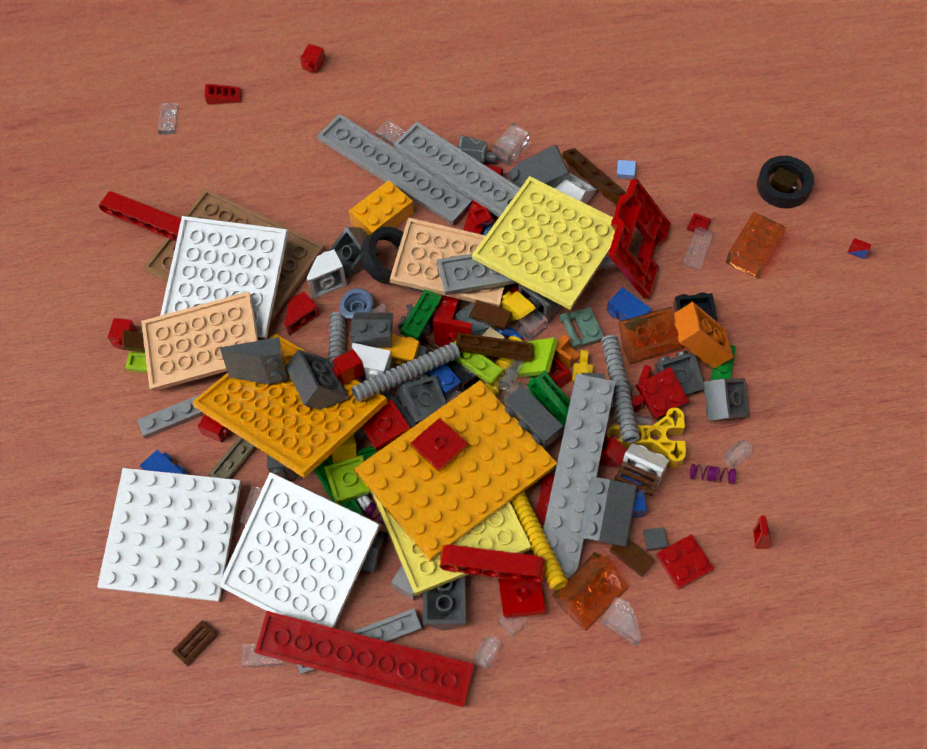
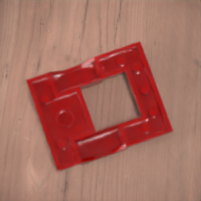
[608,179,671,298]

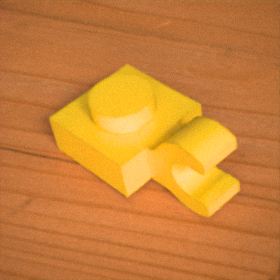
[572,350,593,384]

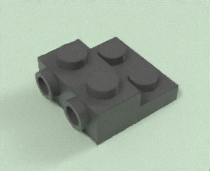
[654,350,704,395]
[397,375,447,424]

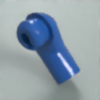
[497,327,524,340]

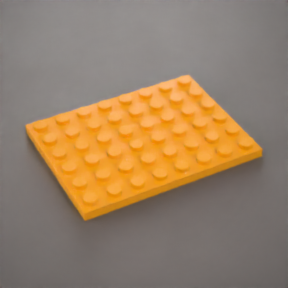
[192,334,387,478]
[354,380,557,562]

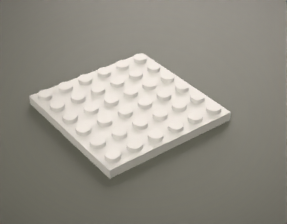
[160,216,289,339]
[97,468,242,602]
[219,472,381,628]

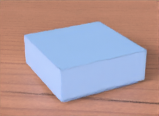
[617,160,636,179]

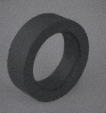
[757,155,814,209]
[360,226,404,284]

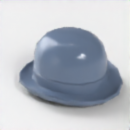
[340,288,373,319]

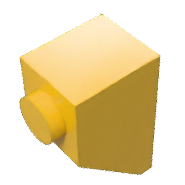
[499,291,536,322]

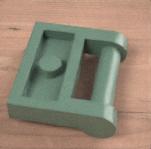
[559,307,604,350]

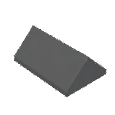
[423,576,466,630]

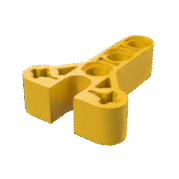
[606,408,686,468]

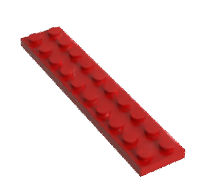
[254,611,474,708]

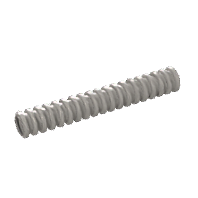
[328,312,346,367]
[601,335,640,443]
[352,342,460,402]

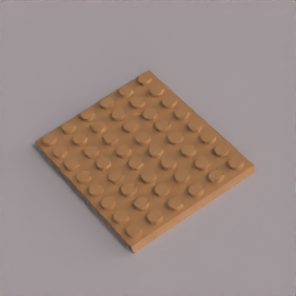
[143,189,325,325]

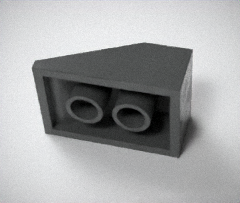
[507,145,570,188]
[220,337,288,384]

